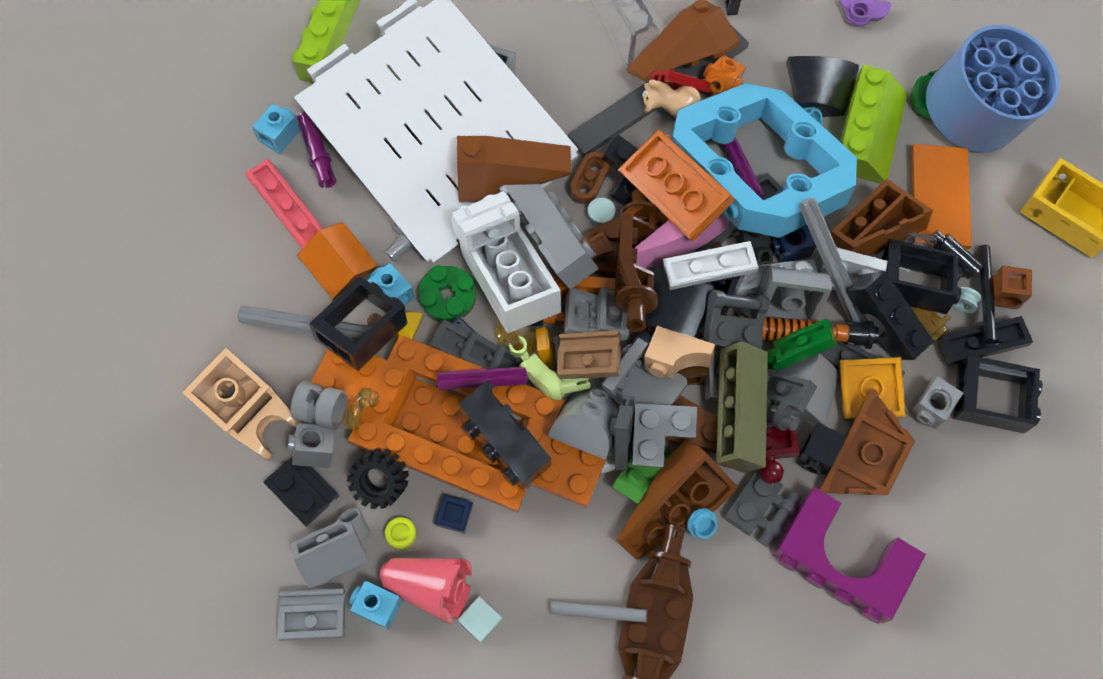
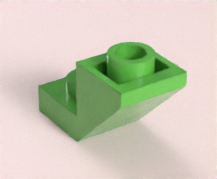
[612,446,672,504]

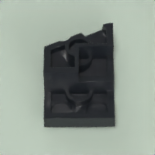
[786,56,859,117]

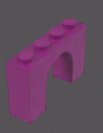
[773,487,926,624]

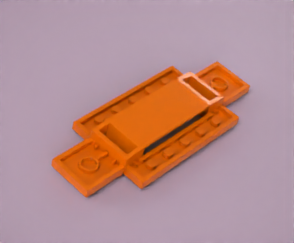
[311,335,609,513]

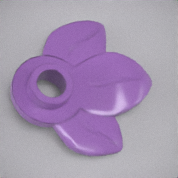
[839,0,891,26]

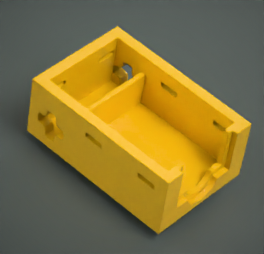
[1019,157,1103,259]

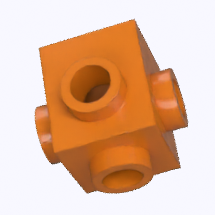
[703,55,747,96]

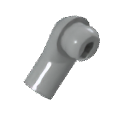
[385,223,412,262]

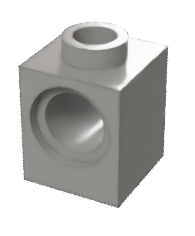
[910,376,963,429]
[287,423,334,468]

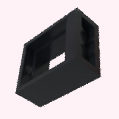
[881,239,962,315]
[309,277,408,371]
[953,355,1043,433]

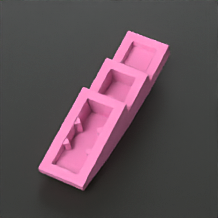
[635,213,729,270]

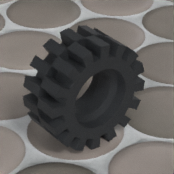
[347,448,409,510]

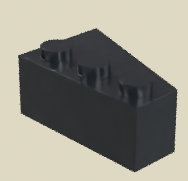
[459,380,551,490]

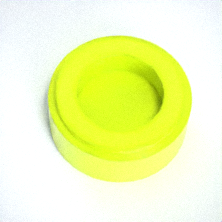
[385,517,417,550]

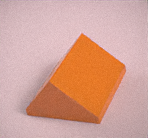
[297,222,378,300]

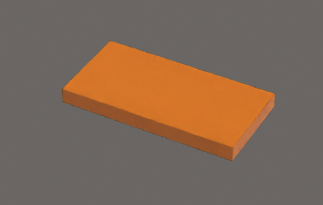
[618,129,735,242]
[911,143,972,250]

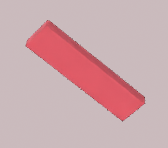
[245,159,323,249]

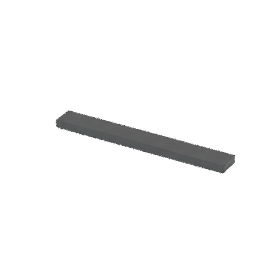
[568,25,749,158]

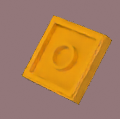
[839,357,906,420]

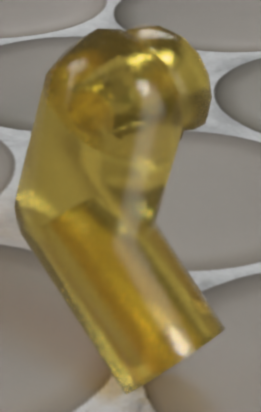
[344,388,380,430]

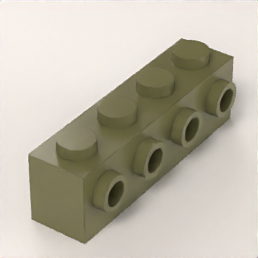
[716,341,768,473]

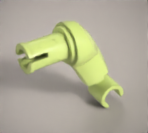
[509,336,590,401]

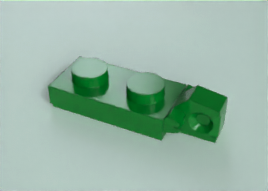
[767,318,837,371]

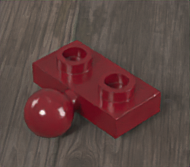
[759,427,800,485]

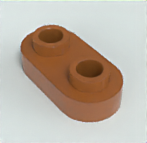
[570,152,609,204]

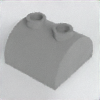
[757,265,832,323]
[548,388,619,460]

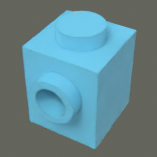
[252,103,300,154]
[367,263,415,306]
[349,581,403,630]

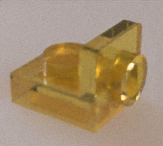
[911,307,952,341]

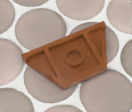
[819,388,915,496]

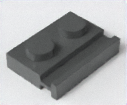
[610,395,635,471]

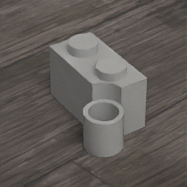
[290,508,370,589]

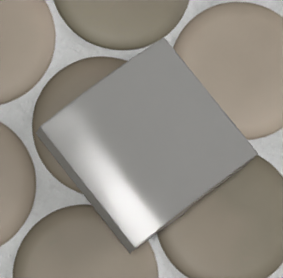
[564,287,629,341]

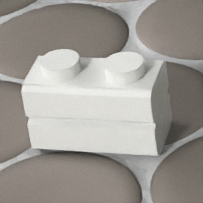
[451,191,521,253]

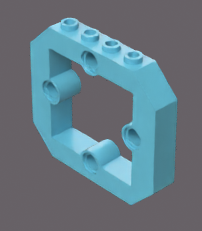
[671,83,857,238]

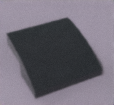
[645,265,715,338]

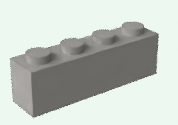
[499,184,599,290]

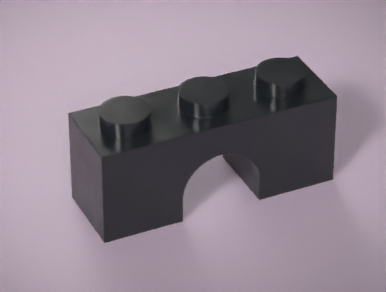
[846,271,934,360]

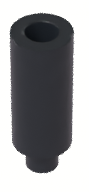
[930,230,983,279]

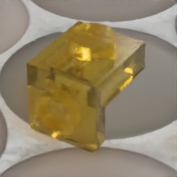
[493,316,537,354]

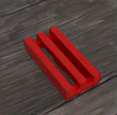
[651,70,711,93]

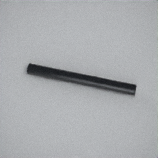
[978,245,997,345]

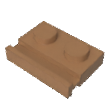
[557,330,621,379]

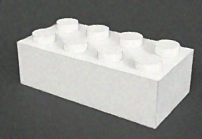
[459,227,561,334]

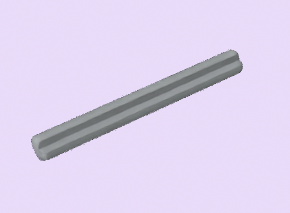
[799,198,867,323]
[237,305,372,342]

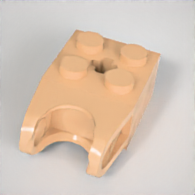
[182,348,301,461]

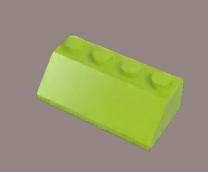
[839,64,908,184]

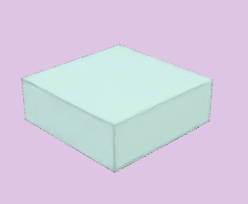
[457,596,503,643]

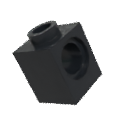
[797,423,846,475]

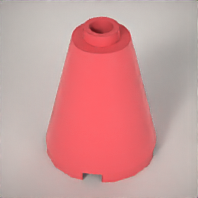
[380,558,472,624]

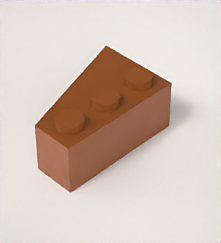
[830,179,933,256]

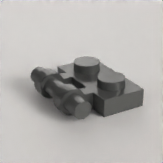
[766,368,817,431]
[723,469,802,547]

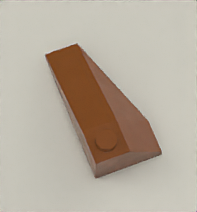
[457,136,571,203]
[616,438,738,559]

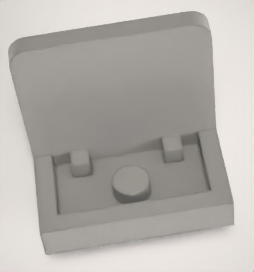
[602,337,687,406]

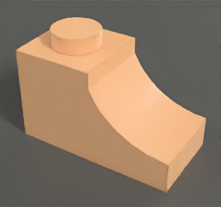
[644,326,715,379]

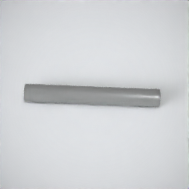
[551,601,648,623]

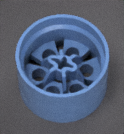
[926,25,1060,153]

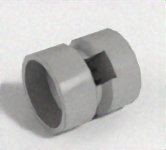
[291,381,348,430]

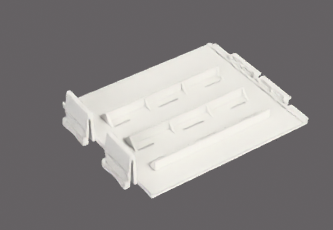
[294,0,578,264]

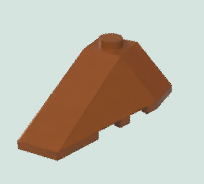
[627,0,740,82]

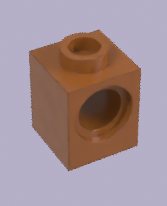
[992,265,1032,310]

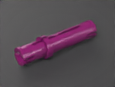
[297,112,337,188]

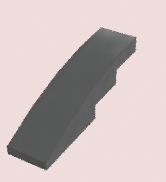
[429,320,539,390]

